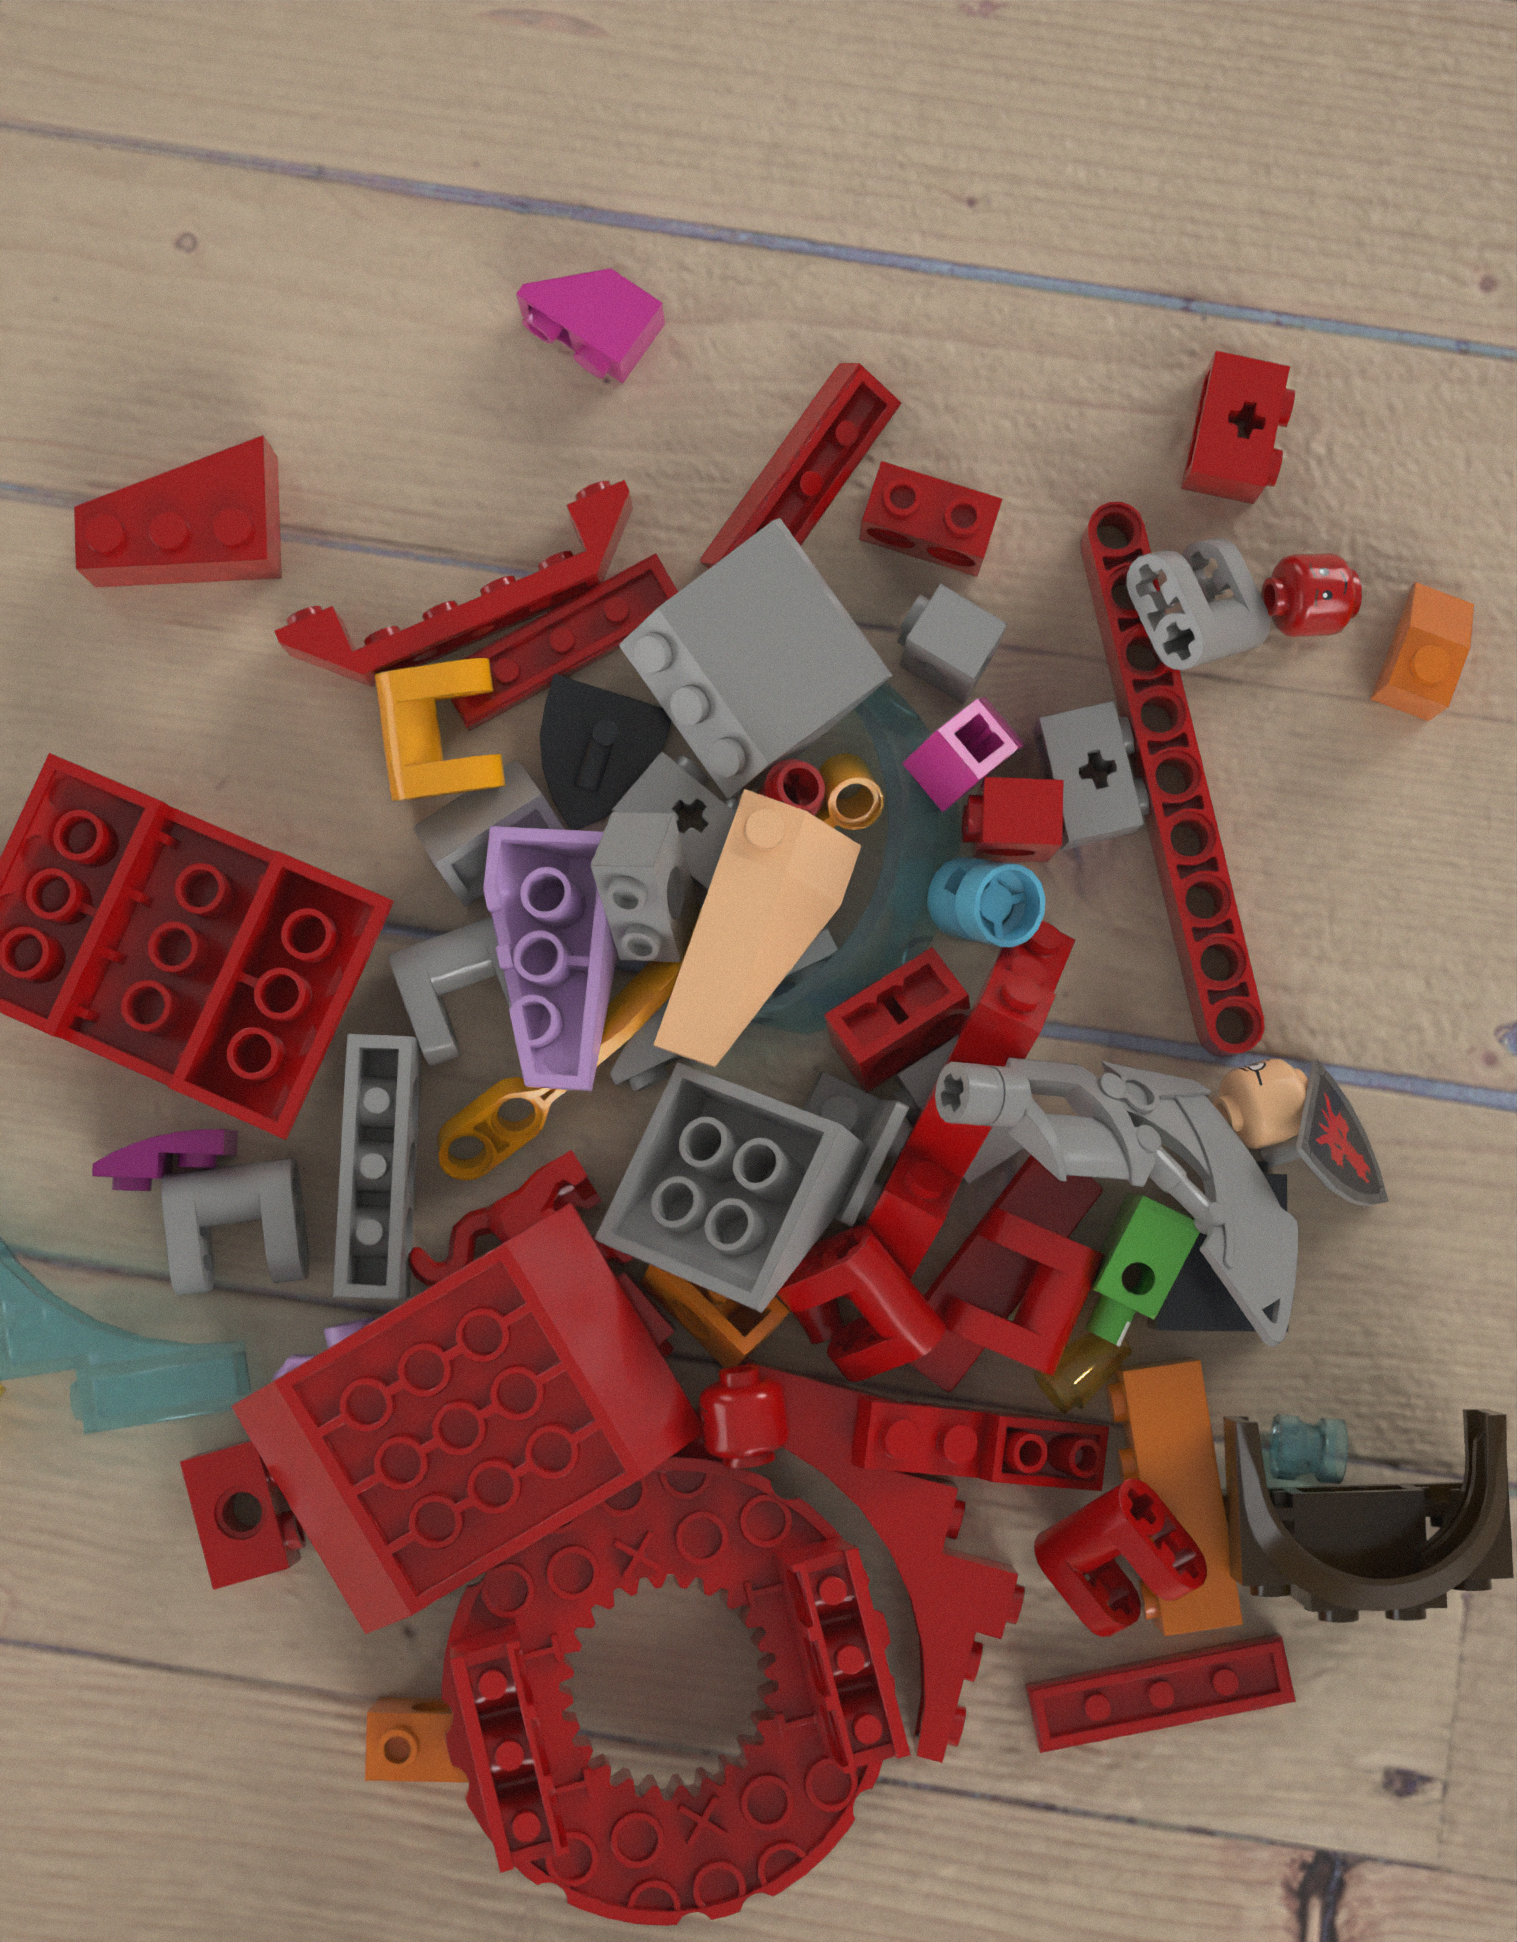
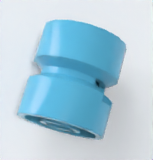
[927,857,1046,947]

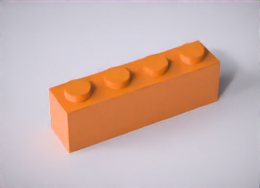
[1106,1356,1243,1636]

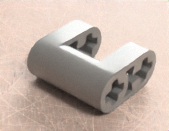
[1126,538,1270,671]
[389,916,511,1067]
[161,1158,309,1296]

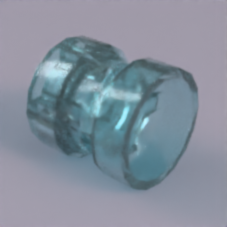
[1269,1413,1348,1484]

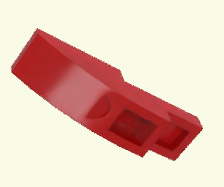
[851,1398,1109,1491]

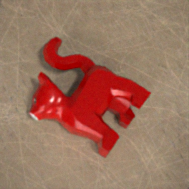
[408,1149,635,1287]

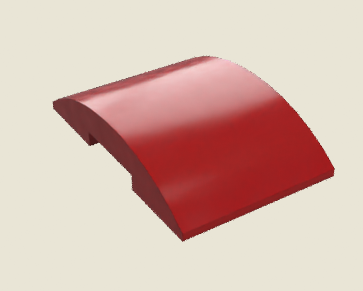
[0,753,394,1140]

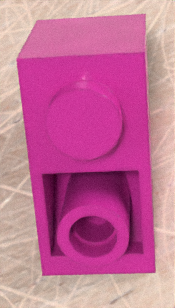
[516,268,665,384]
[902,697,1026,812]

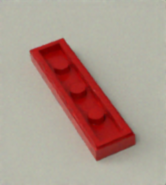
[451,553,678,731]
[1025,1633,1296,1753]

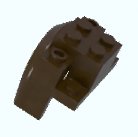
[1221,1409,1514,1623]

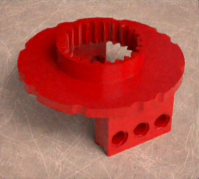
[441,1456,911,1926]

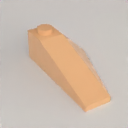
[653,789,861,1068]

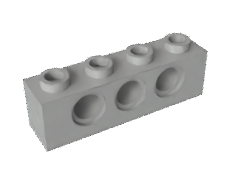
[333,1034,422,1300]

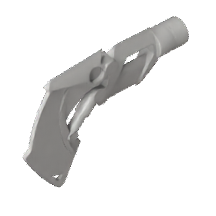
[935,1057,1298,1347]

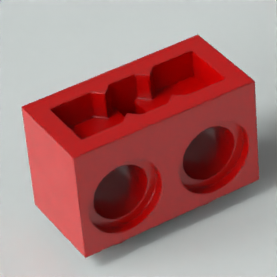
[859,461,1003,577]
[824,946,971,1093]

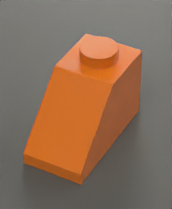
[1370,582,1474,721]

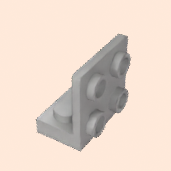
[802,1071,911,1227]

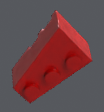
[74,435,282,588]

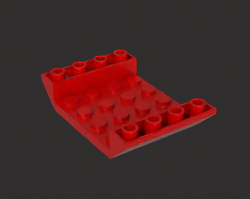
[231,1202,702,1634]

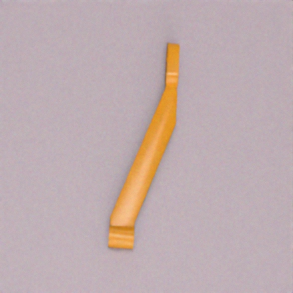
[437,753,884,1181]

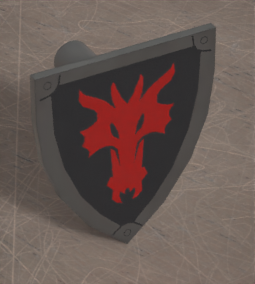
[1260,1059,1389,1207]

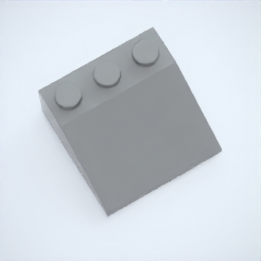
[619,518,893,800]
[594,1062,869,1313]

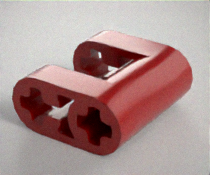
[943,1206,1105,1376]
[777,1225,946,1382]
[1034,1478,1207,1637]

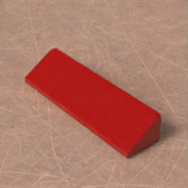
[700,363,902,569]
[909,1155,1103,1393]

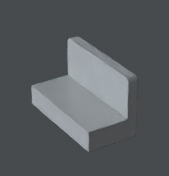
[413,760,565,907]

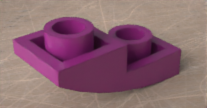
[92,1129,238,1191]

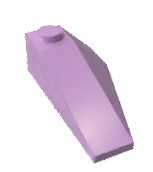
[483,826,618,1091]

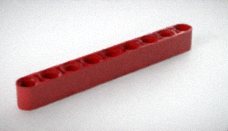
[1080,502,1265,1057]

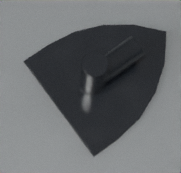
[540,674,672,830]

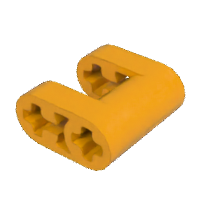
[374,658,506,801]

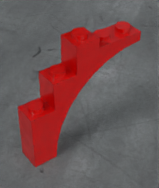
[842,921,1076,1300]
[746,1358,1025,1763]

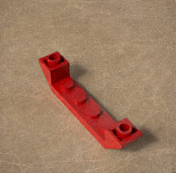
[274,479,633,687]

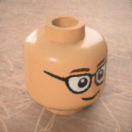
[1213,1059,1308,1149]

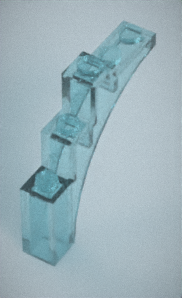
[0,1236,252,1434]

